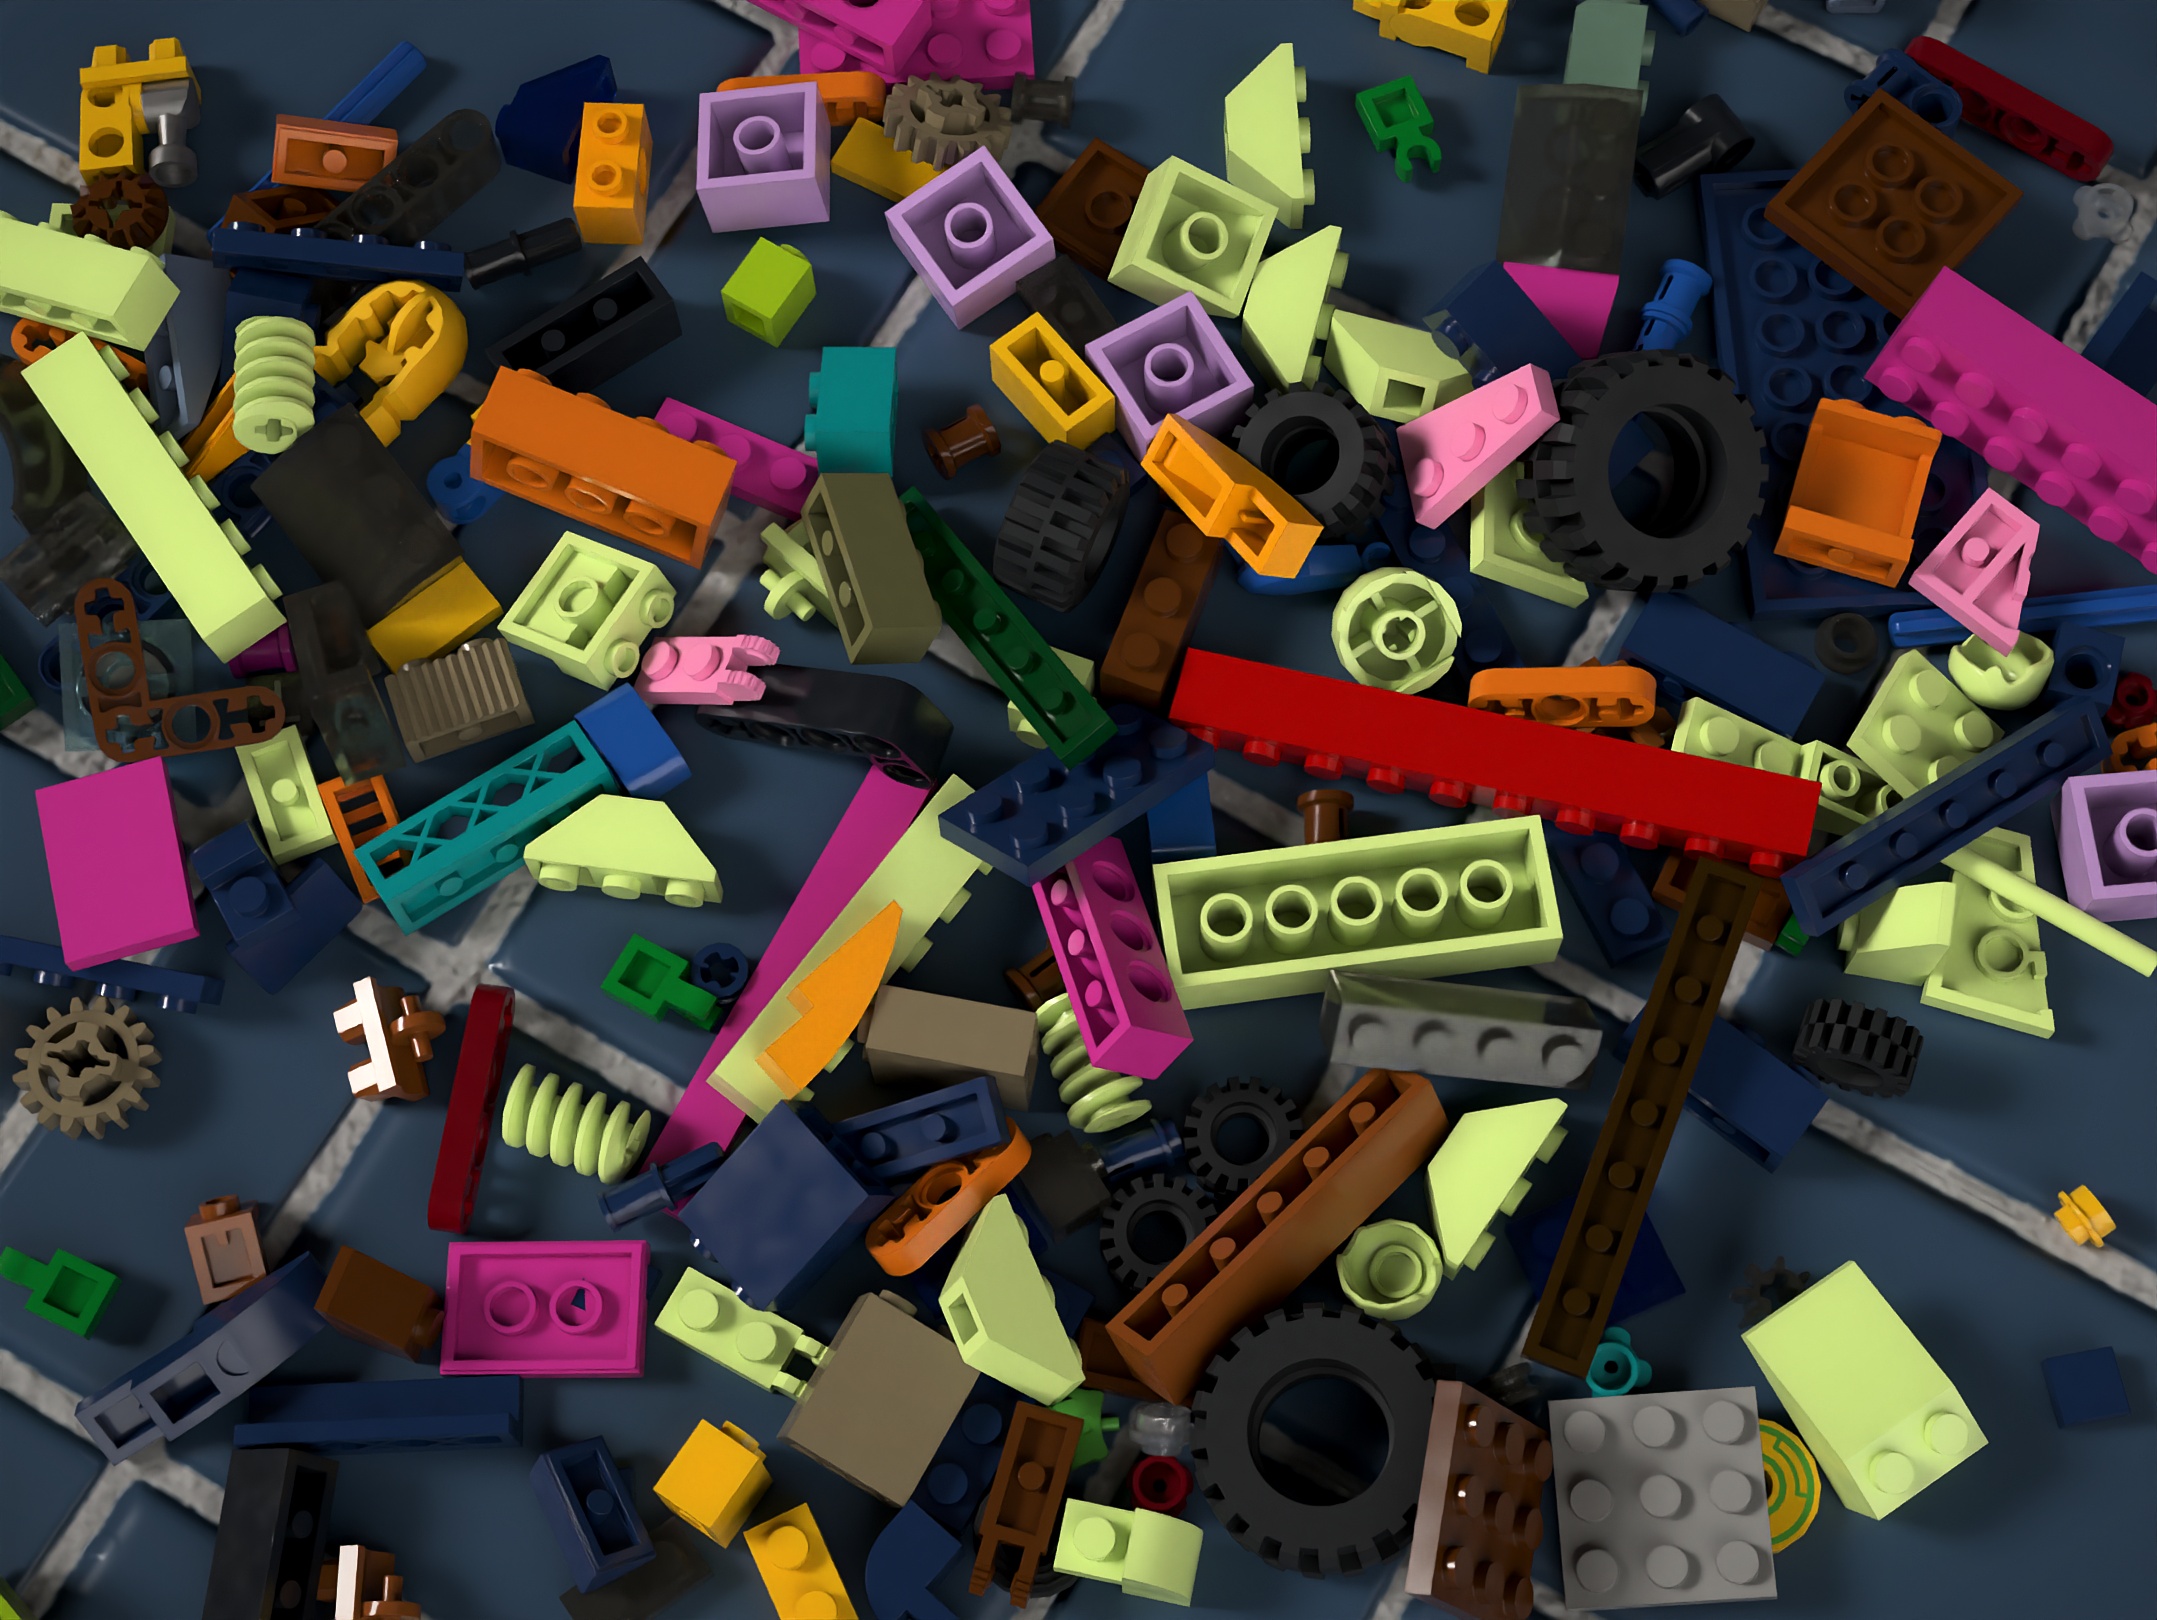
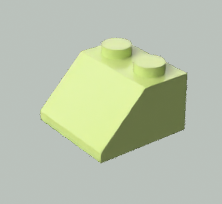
[1107,155,1279,319]

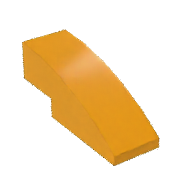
[1140,413,1324,579]
[755,900,903,1100]

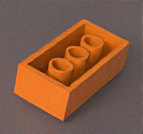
[470,365,738,570]

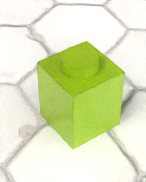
[721,237,817,348]

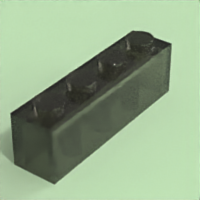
[1318,970,1603,1091]

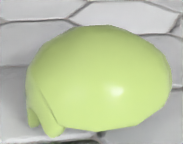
[1948,631,2054,711]
[1336,1218,1443,1321]

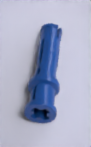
[1631,259,1713,425]

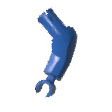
[1224,538,1391,596]

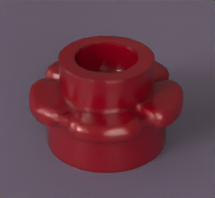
[2103,672,2157,732]
[1126,1452,1194,1518]

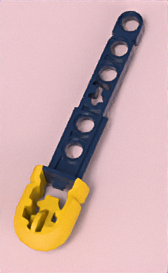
[38,278,468,700]

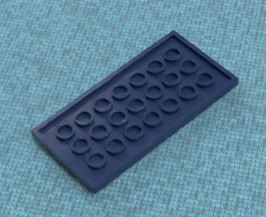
[1696,169,1989,622]

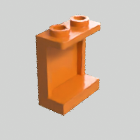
[1773,398,1943,588]

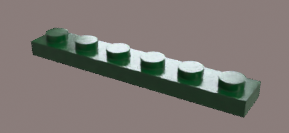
[899,485,1119,771]

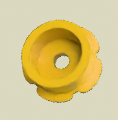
[2053,1184,2116,1247]

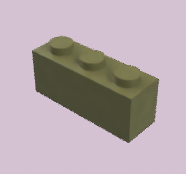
[800,473,942,665]

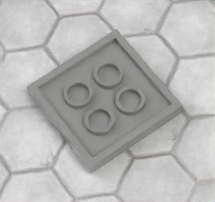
[1548,1386,1777,1612]

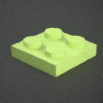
[1846,649,2005,799]

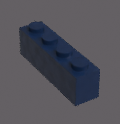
[1422,259,1655,491]

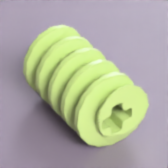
[233,316,316,455]
[1036,992,1152,1133]
[502,1063,651,1186]

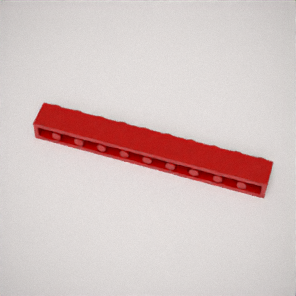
[1168,647,1822,878]

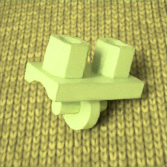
[759,518,839,629]

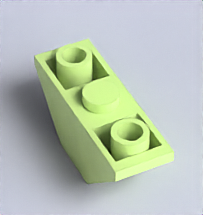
[1224,43,1315,229]
[1241,225,1350,395]
[1323,309,1475,424]
[523,794,723,907]
[1423,1098,1569,1281]
[938,1193,1086,1406]

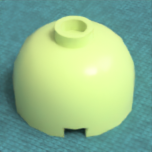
[1331,567,1462,695]

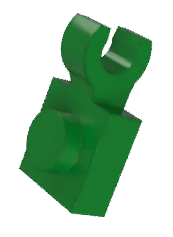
[600,933,723,1033]
[0,1246,123,1341]

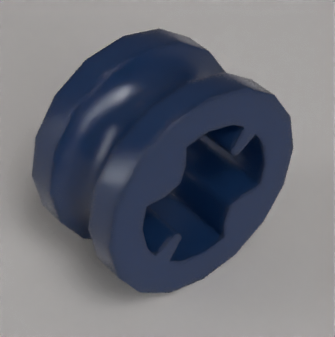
[690,942,752,1007]

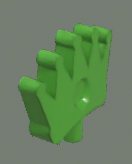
[1046,1388,1120,1473]

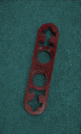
[1895,36,2114,182]
[427,983,515,1234]

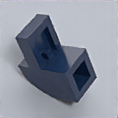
[189,819,302,952]
[865,1499,965,1620]

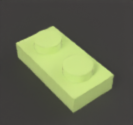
[235,725,339,865]

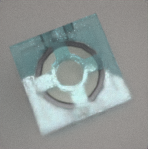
[58,619,197,752]

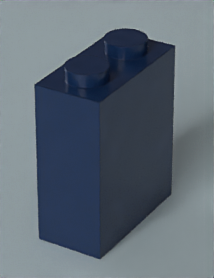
[677,1099,896,1312]

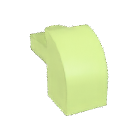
[1053,1498,1203,1607]

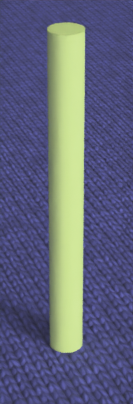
[1940,846,2157,977]

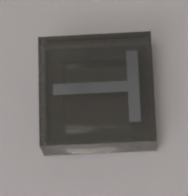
[246,669,317,737]

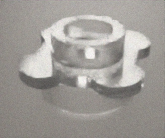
[2072,183,2134,244]

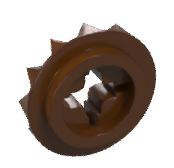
[70,166,169,251]

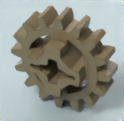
[882,72,1013,171]
[12,996,162,1140]

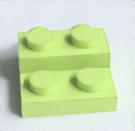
[497,531,677,691]

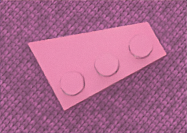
[1396,363,1560,530]

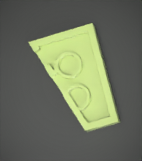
[1470,459,1589,608]
[1920,827,2055,1039]

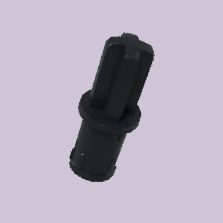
[464,217,583,291]

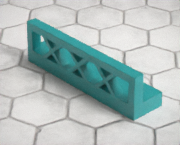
[353,720,622,937]

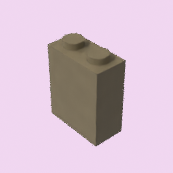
[857,984,1041,1112]
[776,1289,981,1508]

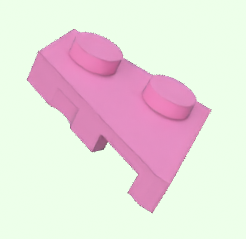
[1908,487,2040,657]

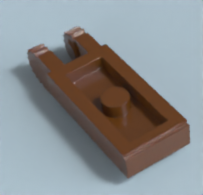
[968,1400,1085,1609]

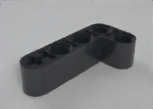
[695,664,954,789]

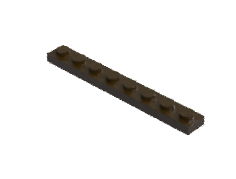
[1520,856,1764,1381]

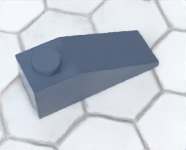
[144,253,231,441]

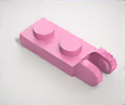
[633,635,781,705]

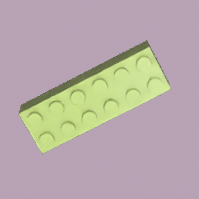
[1152,815,1563,1010]

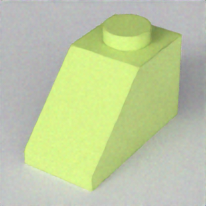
[1836,881,1957,986]

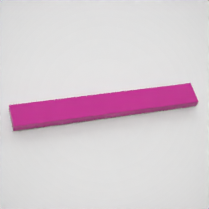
[636,764,938,1223]

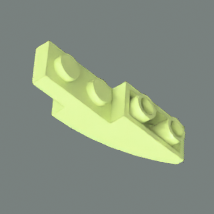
[1671,697,1904,836]

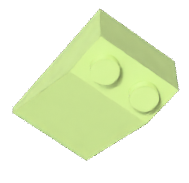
[1741,1260,1989,1520]

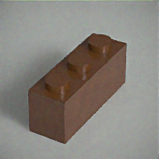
[1100,509,1224,718]

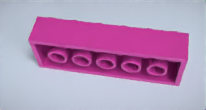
[1864,266,2157,575]

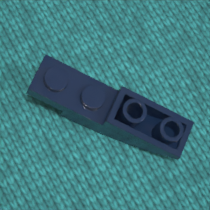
[74,1251,329,1466]

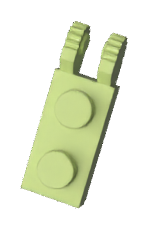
[654,1266,828,1401]

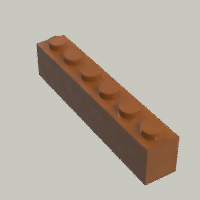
[1105,1056,1452,1406]

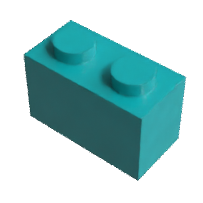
[805,347,899,477]

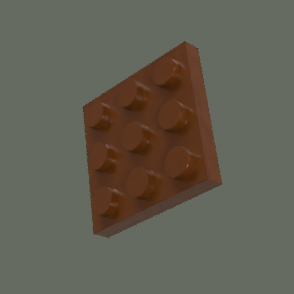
[1763,88,2024,320]
[1405,1380,1553,1620]

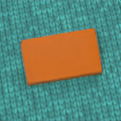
[271,114,398,198]

